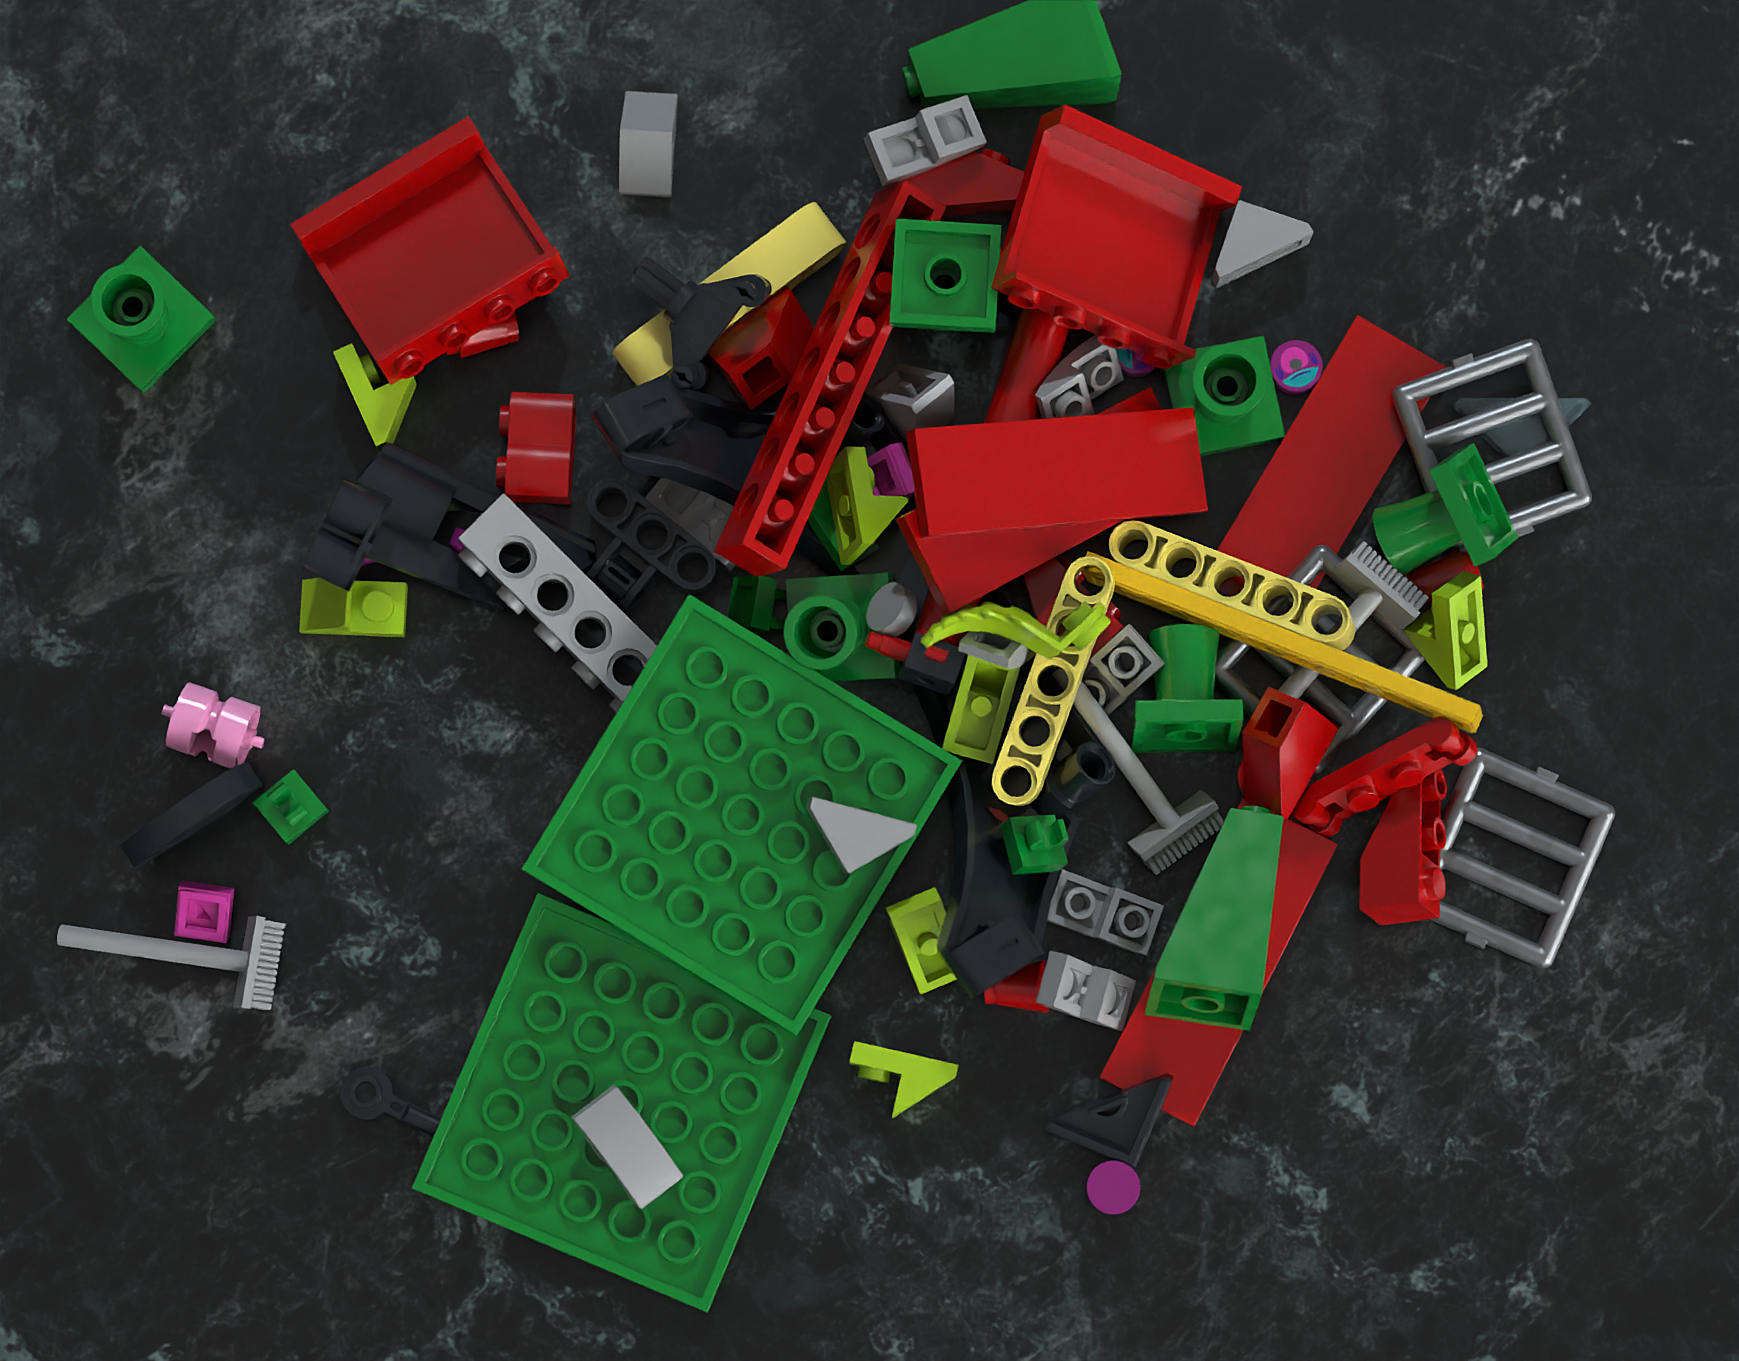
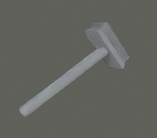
[1242,541,1429,732]
[1052,668,1224,875]
[57,916,285,1010]

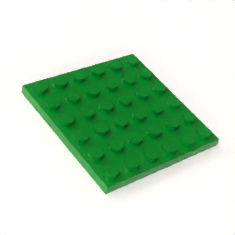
[522,594,962,1035]
[412,893,831,1313]

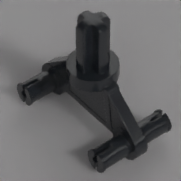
[631,257,772,390]

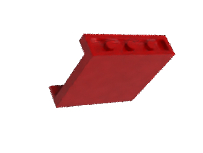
[991,105,1242,369]
[290,116,570,385]

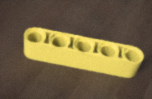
[612,202,847,386]
[1109,520,1356,651]
[992,556,1115,806]

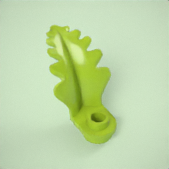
[921,601,1111,660]

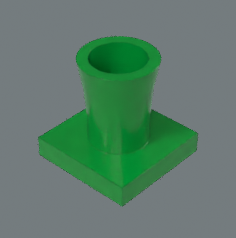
[889,219,1001,333]
[67,246,216,394]
[1162,336,1285,456]
[1373,443,1519,575]
[784,572,899,682]
[1130,624,1243,753]

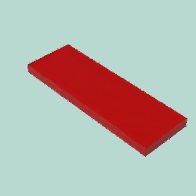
[1217,315,1447,616]
[896,387,1162,615]
[906,407,1208,538]
[1099,796,1338,1127]

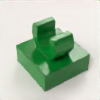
[727,576,787,632]
[253,769,329,845]
[1000,815,1069,875]

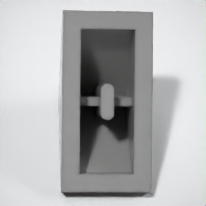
[619,91,678,197]
[1211,200,1313,288]
[864,363,955,442]
[806,797,917,874]

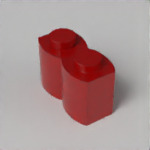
[496,392,577,505]

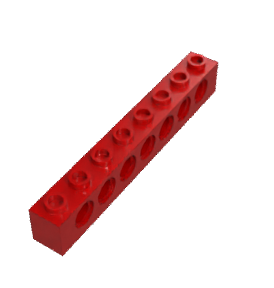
[714,180,946,577]

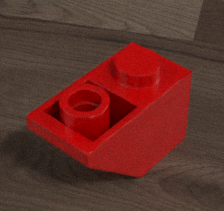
[707,286,814,410]
[1242,686,1339,820]

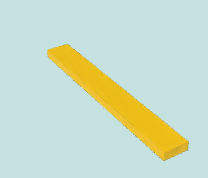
[1082,551,1483,734]

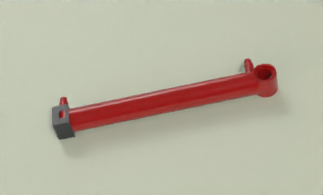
[865,249,1070,695]

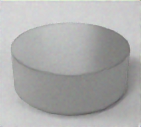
[866,582,918,637]

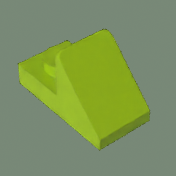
[333,344,417,452]
[826,447,910,565]
[1404,571,1487,690]
[299,578,408,637]
[942,654,1020,764]
[886,887,956,995]
[849,1041,958,1118]

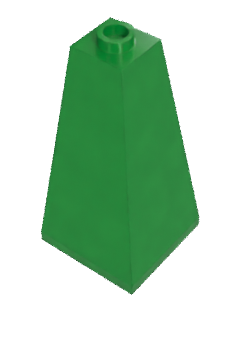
[901,0,1122,109]
[1144,806,1284,1031]

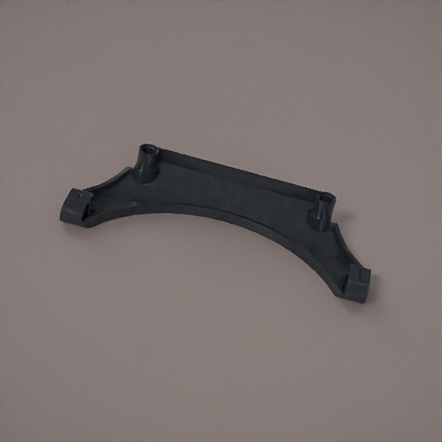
[591,374,1116,999]

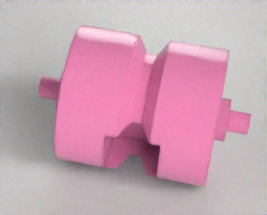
[162,682,265,769]

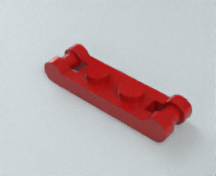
[1291,716,1478,838]

